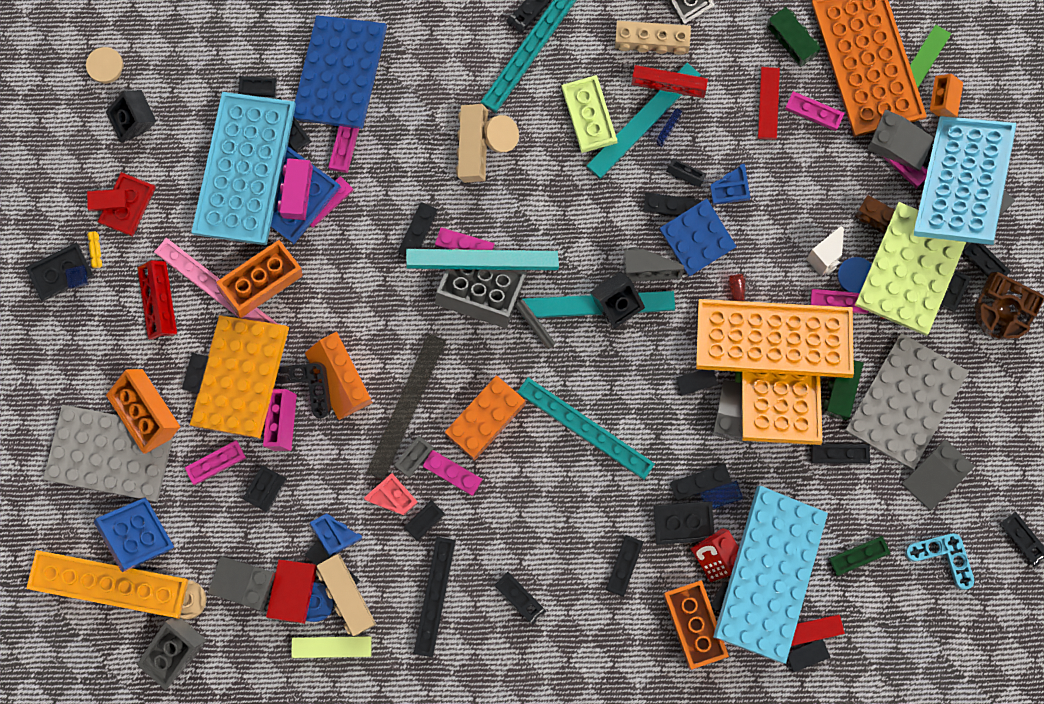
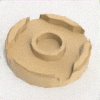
[86,47,124,84]
[484,115,519,153]
[180,580,207,620]

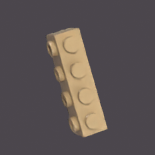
[615,21,691,55]
[456,104,488,183]
[316,554,377,636]

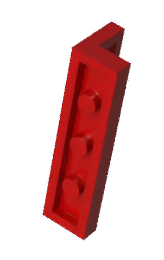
[631,65,708,98]
[137,260,177,340]

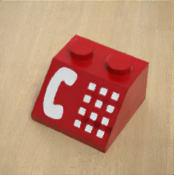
[690,528,739,582]

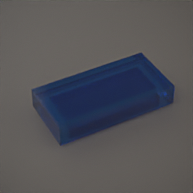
[657,108,683,147]
[700,480,743,509]

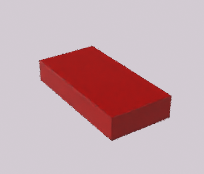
[87,189,127,211]

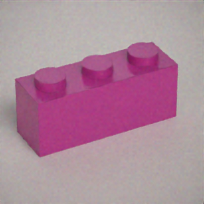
[278,159,313,220]
[263,389,297,451]

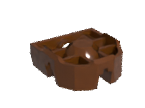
[974,272,1044,340]

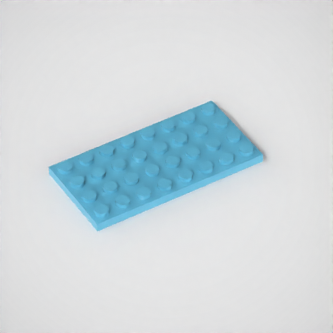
[191,92,296,245]
[914,116,1016,245]
[713,486,828,664]

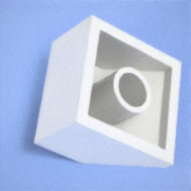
[806,226,844,276]

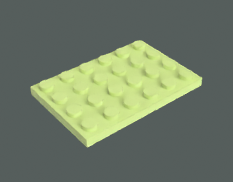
[855,202,966,336]

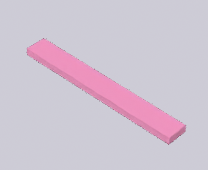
[154,238,278,324]

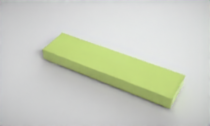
[292,637,372,658]

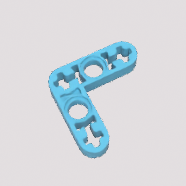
[905,533,974,590]

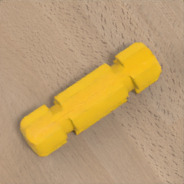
[87,231,102,268]

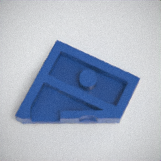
[710,164,751,205]
[309,513,362,557]

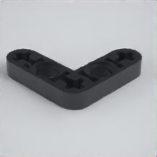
[275,362,331,419]

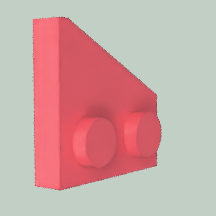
[364,473,418,516]

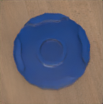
[837,257,872,293]
[306,583,334,622]

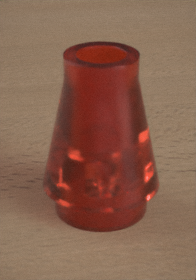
[727,274,746,301]

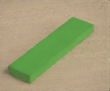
[910,24,951,88]

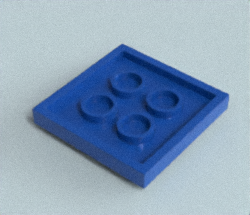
[659,199,737,277]
[93,497,174,572]

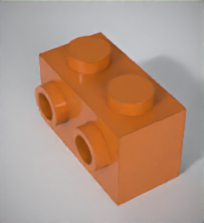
[929,74,963,117]

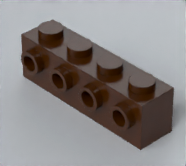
[855,195,895,234]

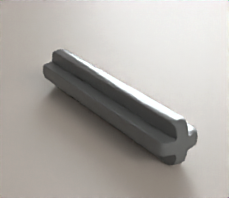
[515,299,555,349]

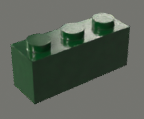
[766,7,820,68]
[823,360,864,421]

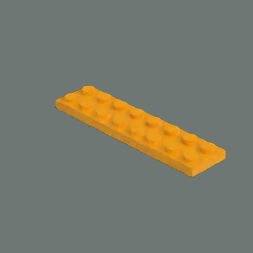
[26,550,188,619]

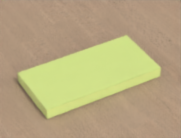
[561,75,617,153]

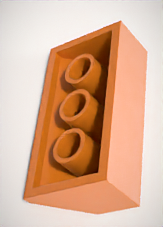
[305,332,373,420]
[106,369,180,454]

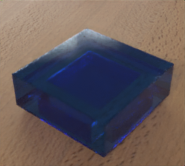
[65,265,89,289]

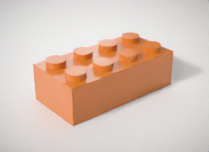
[216,240,302,319]
[445,375,526,461]
[663,580,729,671]

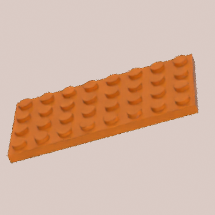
[811,0,927,137]

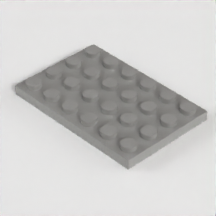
[845,333,969,471]
[43,405,174,503]

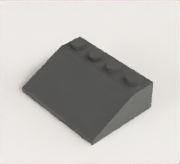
[435,248,527,329]

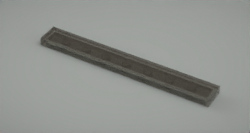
[366,333,446,480]

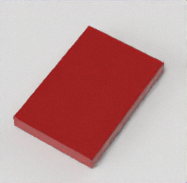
[97,172,156,237]
[266,560,317,624]

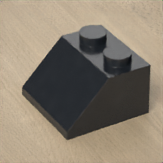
[106,90,156,143]
[590,271,645,329]

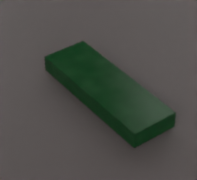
[828,535,891,577]

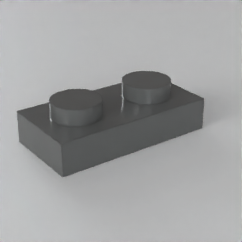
[394,436,434,478]

